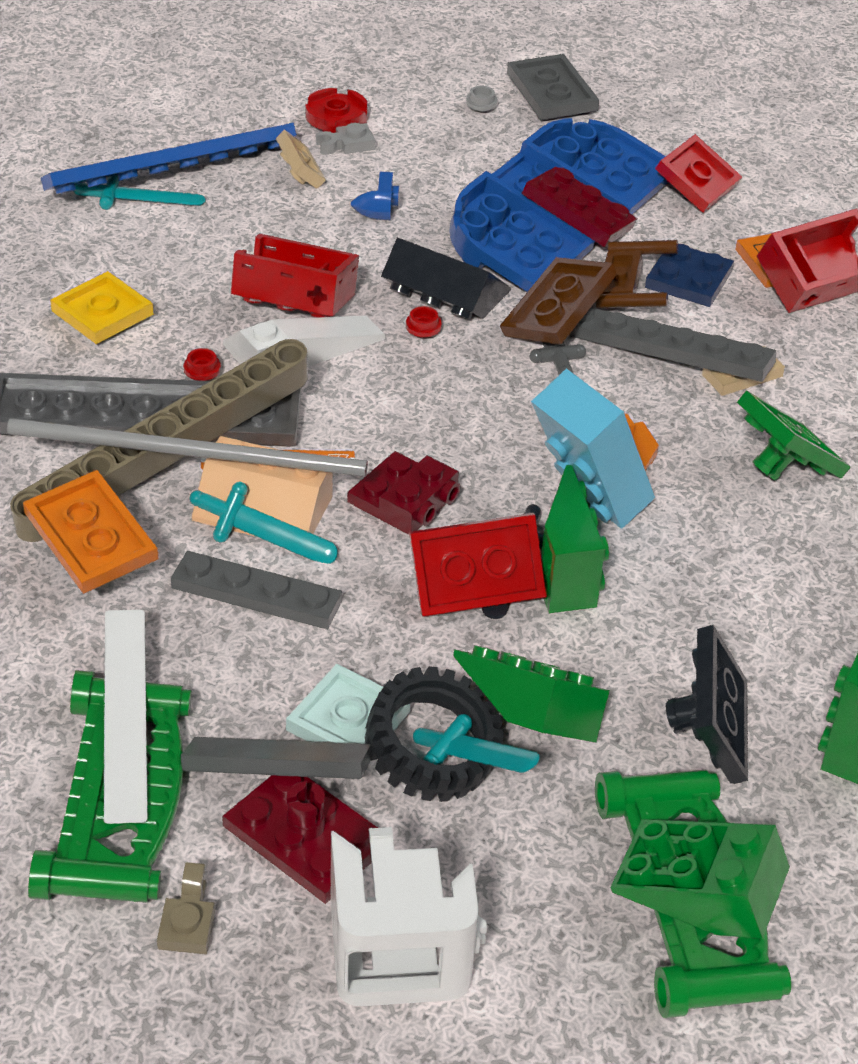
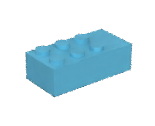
[531,368,655,529]

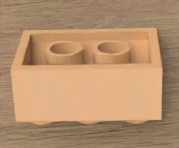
[192,436,333,536]

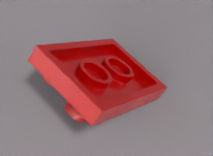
[409,513,546,617]

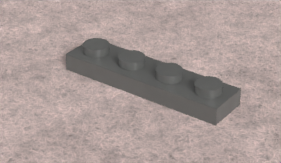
[171,550,342,630]

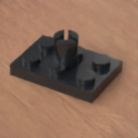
[665,624,748,784]

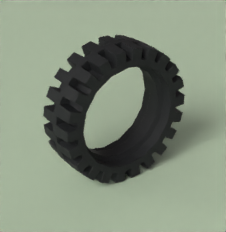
[365,666,504,802]

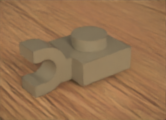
[157,862,215,954]

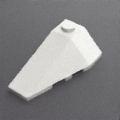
[223,315,385,367]

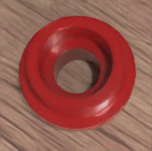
[406,306,442,338]
[183,348,221,381]

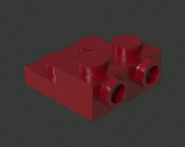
[347,451,460,535]

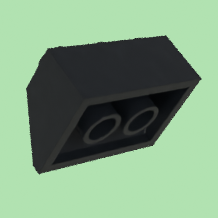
[381,237,511,320]

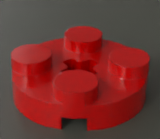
[305,88,367,133]

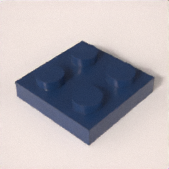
[645,244,734,307]

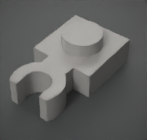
[316,123,376,155]

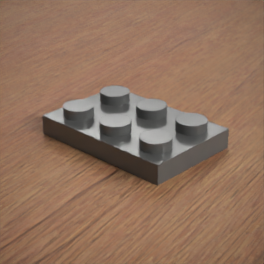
[507,54,599,120]

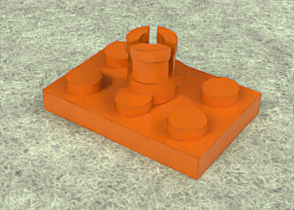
[23,470,159,594]

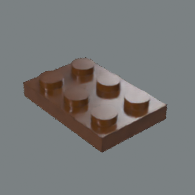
[500,257,617,344]

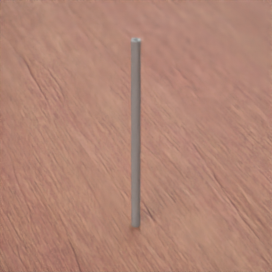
[7,418,368,477]

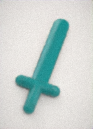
[73,176,206,210]
[189,482,338,564]
[412,714,540,773]

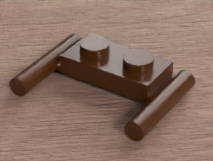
[595,240,678,308]

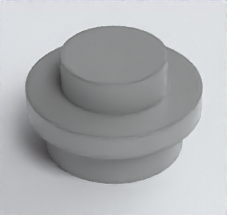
[466,85,497,112]

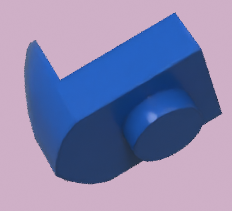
[351,172,399,220]

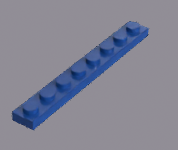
[40,122,297,194]

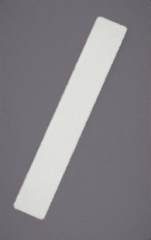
[104,610,147,824]

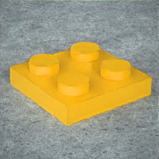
[50,271,154,344]

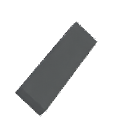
[181,737,372,779]

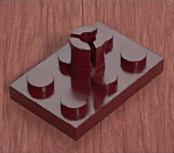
[222,775,378,904]

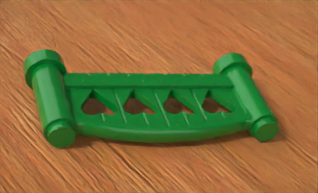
[28,670,192,903]
[595,770,791,1018]

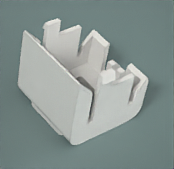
[331,827,487,1006]

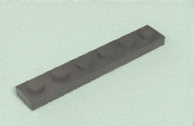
[568,307,776,382]

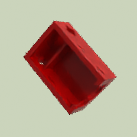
[756,208,858,313]
[231,233,359,318]

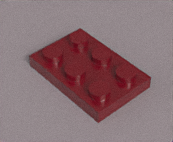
[521,166,638,247]

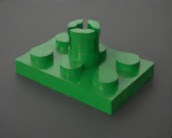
[737,390,851,481]

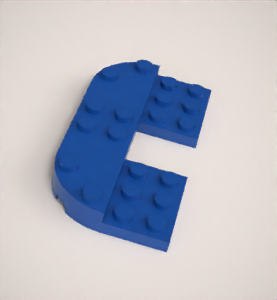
[449,118,669,292]

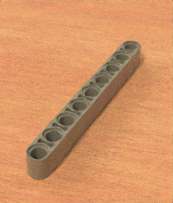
[10,339,308,542]

